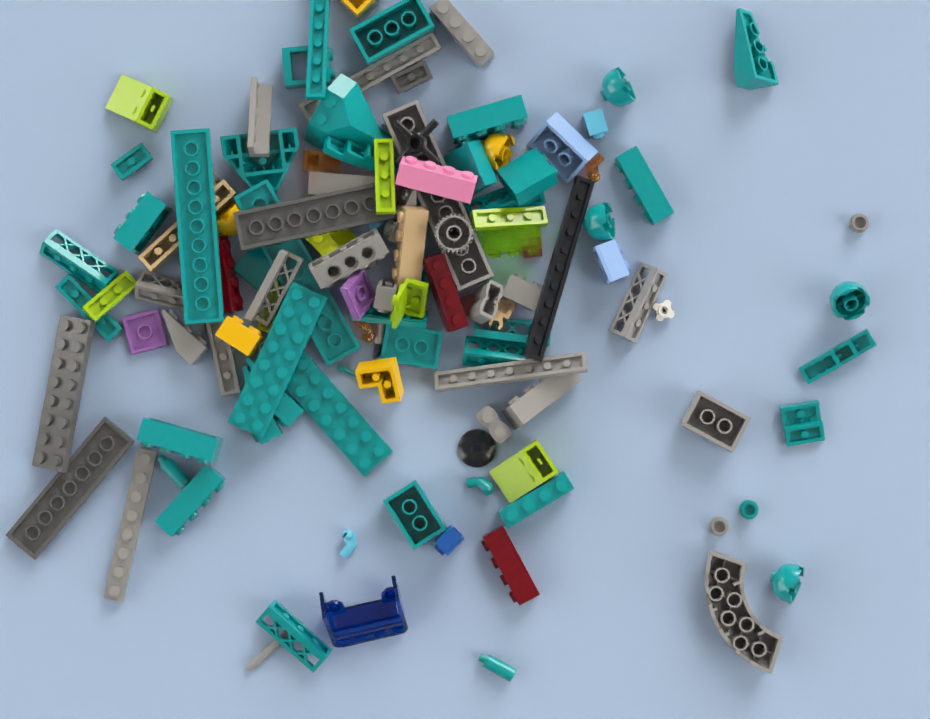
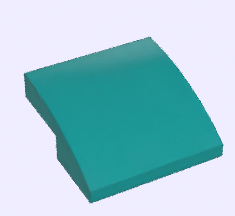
[234,248,271,291]
[779,400,825,447]

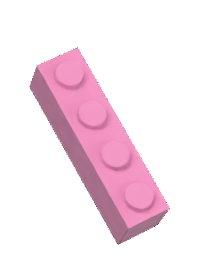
[395,156,478,204]

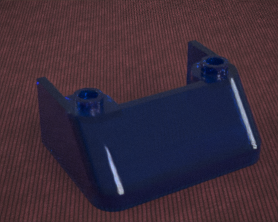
[319,575,408,648]

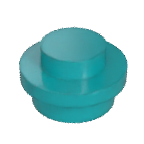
[739,500,758,519]

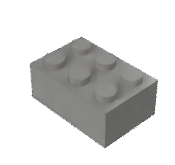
[679,391,751,452]

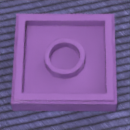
[340,269,375,321]
[121,308,169,355]

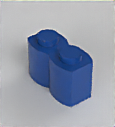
[434,524,464,556]

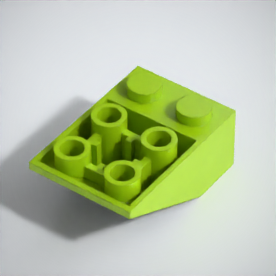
[105,74,173,134]
[489,440,558,503]

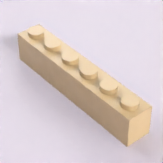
[138,179,238,273]

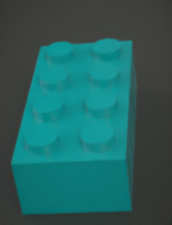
[349,0,435,66]
[447,95,528,146]
[137,417,223,464]

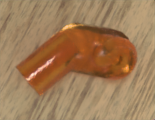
[586,153,604,182]
[354,321,376,343]

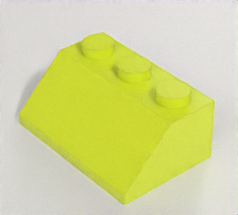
[305,229,357,267]

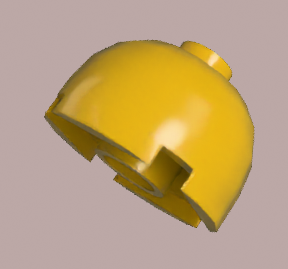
[481,132,515,171]
[217,200,241,236]

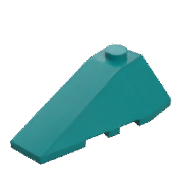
[733,8,778,90]

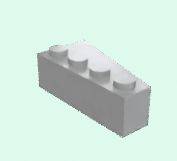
[501,374,583,430]

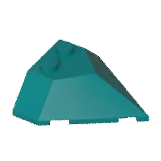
[304,73,385,150]
[220,128,299,193]

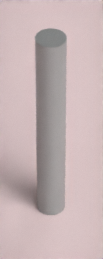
[246,630,288,671]

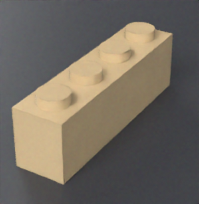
[391,205,429,285]

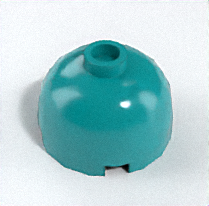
[600,67,636,107]
[583,202,616,241]
[830,281,870,321]
[770,564,805,604]

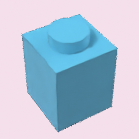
[582,108,608,140]

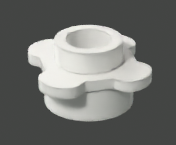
[653,300,675,321]

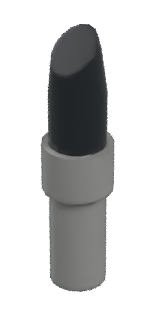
[373,323,386,359]

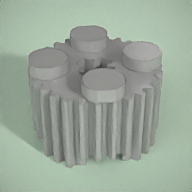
[434,213,474,255]

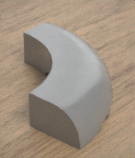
[705,550,784,674]

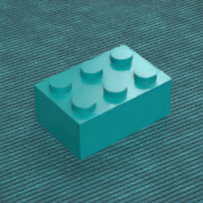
[113,191,173,255]
[383,479,447,550]

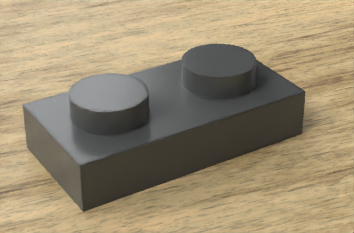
[390,60,433,95]

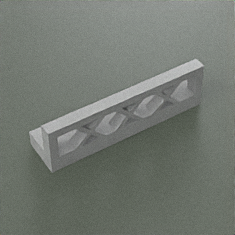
[247,77,273,157]
[245,248,304,327]
[609,262,668,344]
[135,270,184,311]

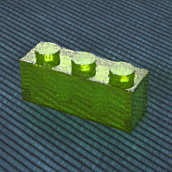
[483,225,543,259]

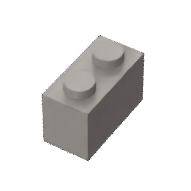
[502,273,543,312]
[373,277,399,313]

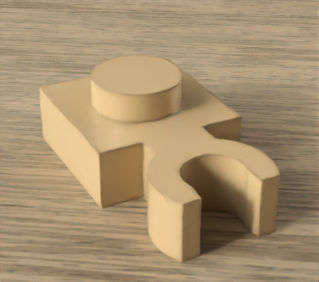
[488,297,516,332]

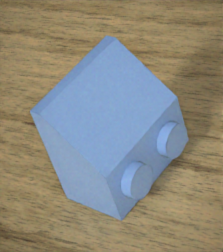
[592,240,631,285]

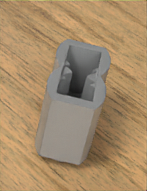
[469,280,503,325]
[476,405,511,444]

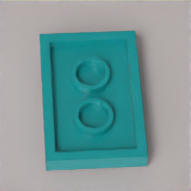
[380,324,444,370]

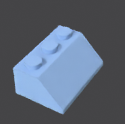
[527,112,598,184]

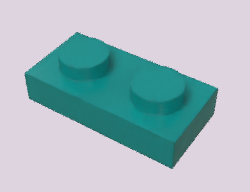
[110,143,153,181]

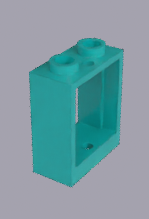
[282,46,335,90]

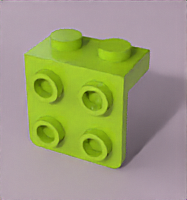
[390,278,429,329]

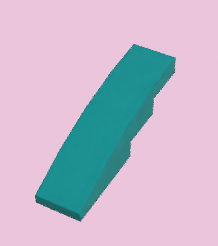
[323,135,399,173]
[798,328,877,384]

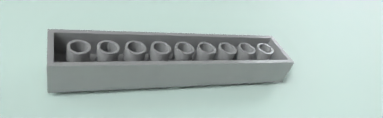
[382,99,494,292]

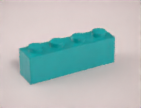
[614,146,674,226]
[154,464,226,537]
[498,471,575,528]

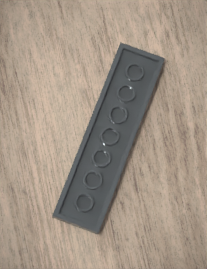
[233,183,394,251]
[32,315,95,473]
[6,417,135,560]

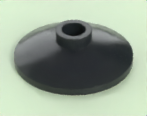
[458,429,496,468]

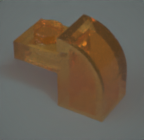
[302,150,341,174]

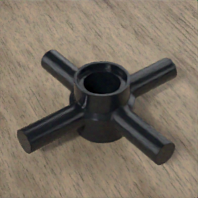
[393,119,440,166]

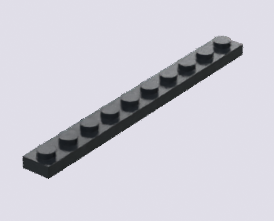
[522,175,595,362]

